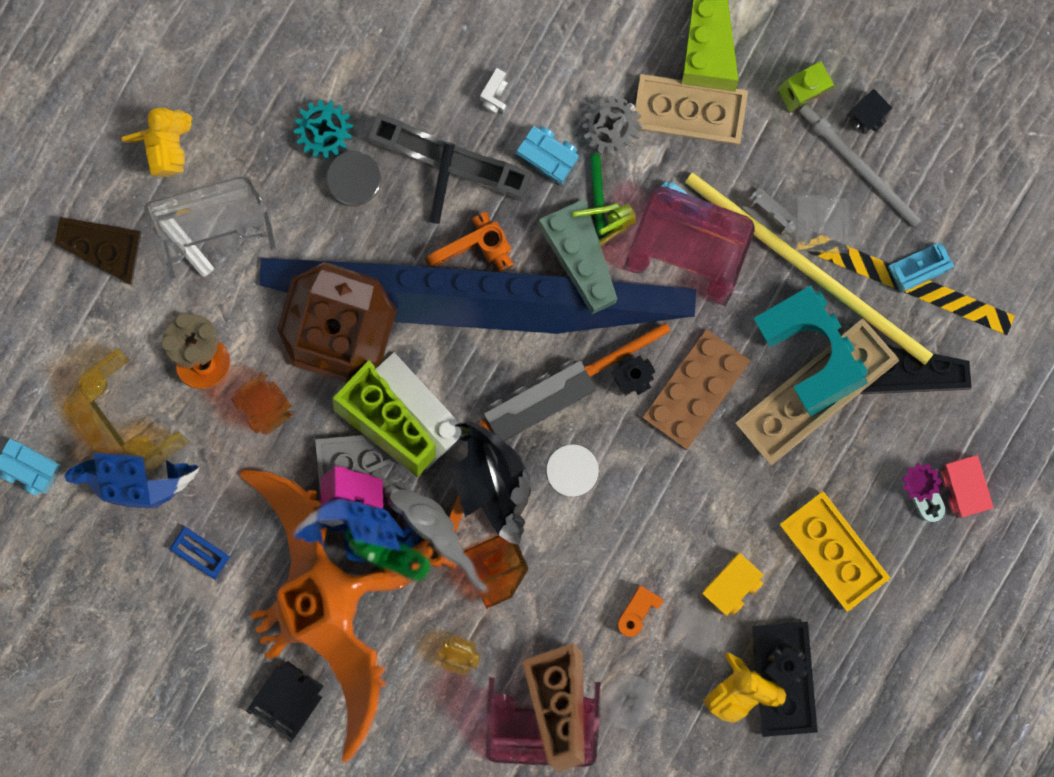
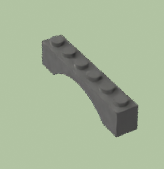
[368,113,532,202]

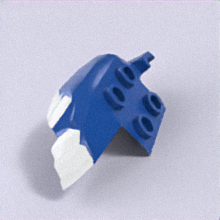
[64,453,200,508]
[294,499,423,562]

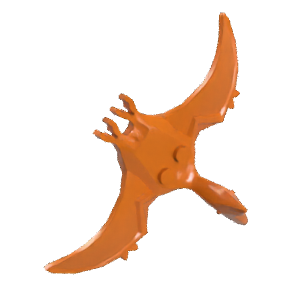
[239,470,433,763]

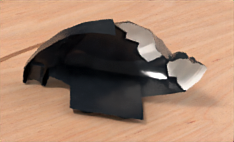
[451,421,531,545]

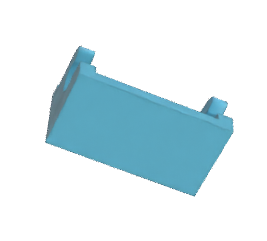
[888,243,954,293]

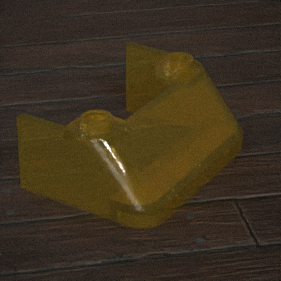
[64,348,189,474]

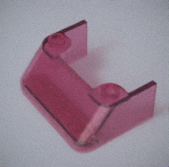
[486,677,600,767]

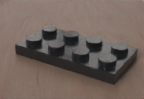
[752,621,818,737]

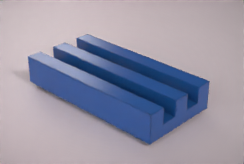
[169,526,231,580]

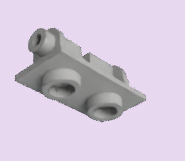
[741,187,801,241]

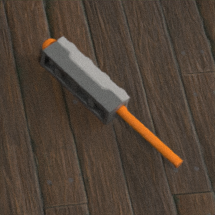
[478,322,671,441]

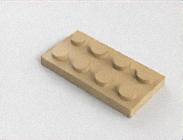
[635,74,748,145]

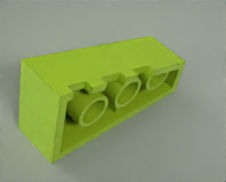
[682,0,739,92]
[333,360,436,477]

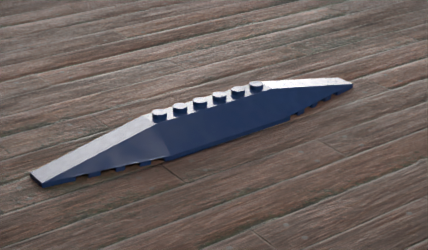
[259,258,697,334]

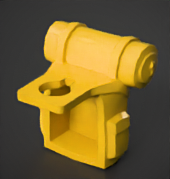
[121,108,193,177]
[703,652,786,723]

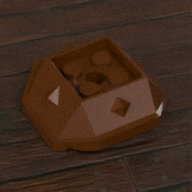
[277,262,398,383]

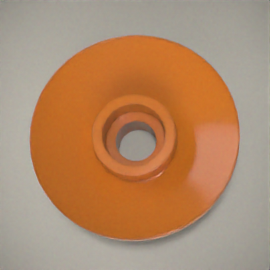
[176,340,230,389]

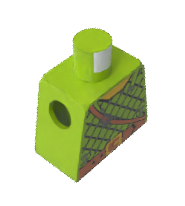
[777,61,836,113]

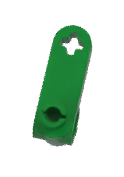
[346,527,430,582]

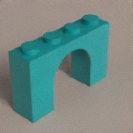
[753,285,869,417]

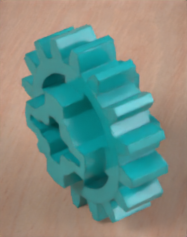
[294,99,353,160]

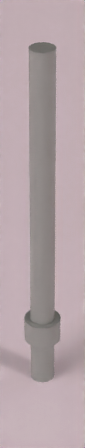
[799,104,921,228]

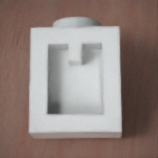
[480,68,508,114]

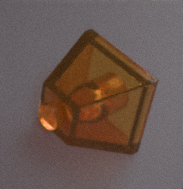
[463,535,529,609]

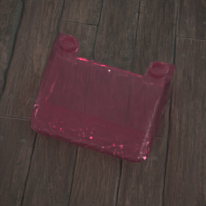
[623,186,755,307]

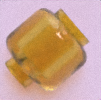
[438,636,481,676]

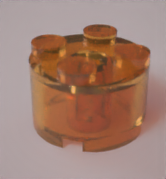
[231,371,295,435]

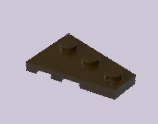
[55,217,142,286]

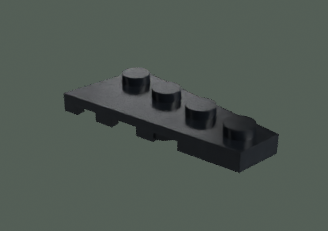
[860,344,972,395]

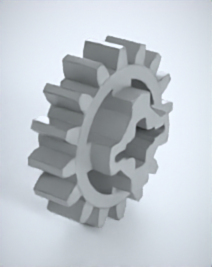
[582,96,643,157]

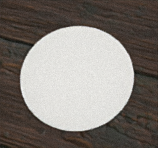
[547,444,599,496]

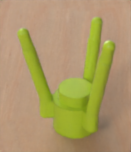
[572,203,636,246]

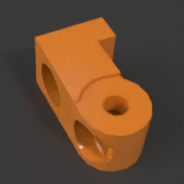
[618,585,664,637]

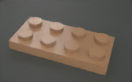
[643,329,751,450]

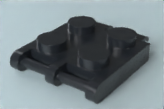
[246,661,324,743]

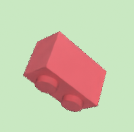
[940,455,994,518]

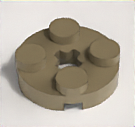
[162,313,218,369]

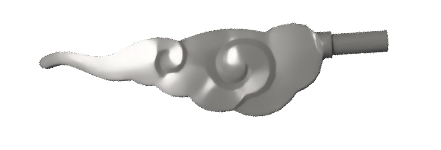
[371,470,487,592]

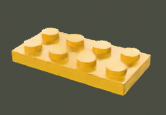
[779,491,891,612]

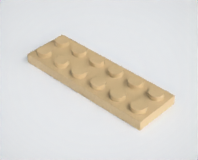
[736,319,899,466]

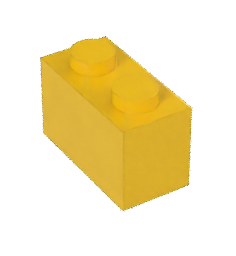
[701,553,764,616]

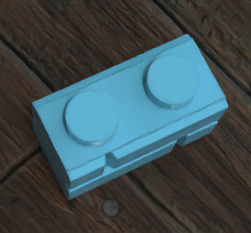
[516,126,579,186]
[0,439,62,496]

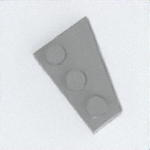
[315,435,396,494]

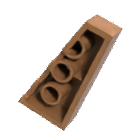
[522,643,584,772]

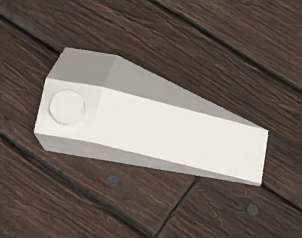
[375,352,461,470]

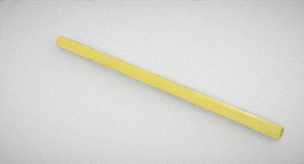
[685,172,933,365]

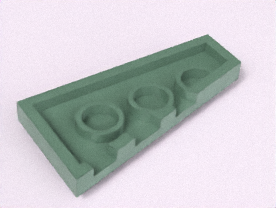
[537,199,617,314]

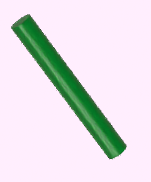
[590,154,606,237]

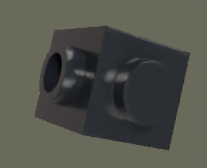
[847,89,892,135]

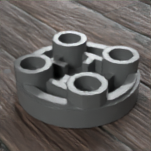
[326,151,382,207]

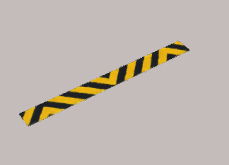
[806,232,1015,335]

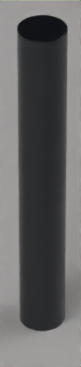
[429,142,455,224]

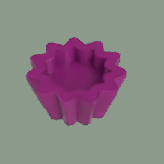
[902,463,942,502]

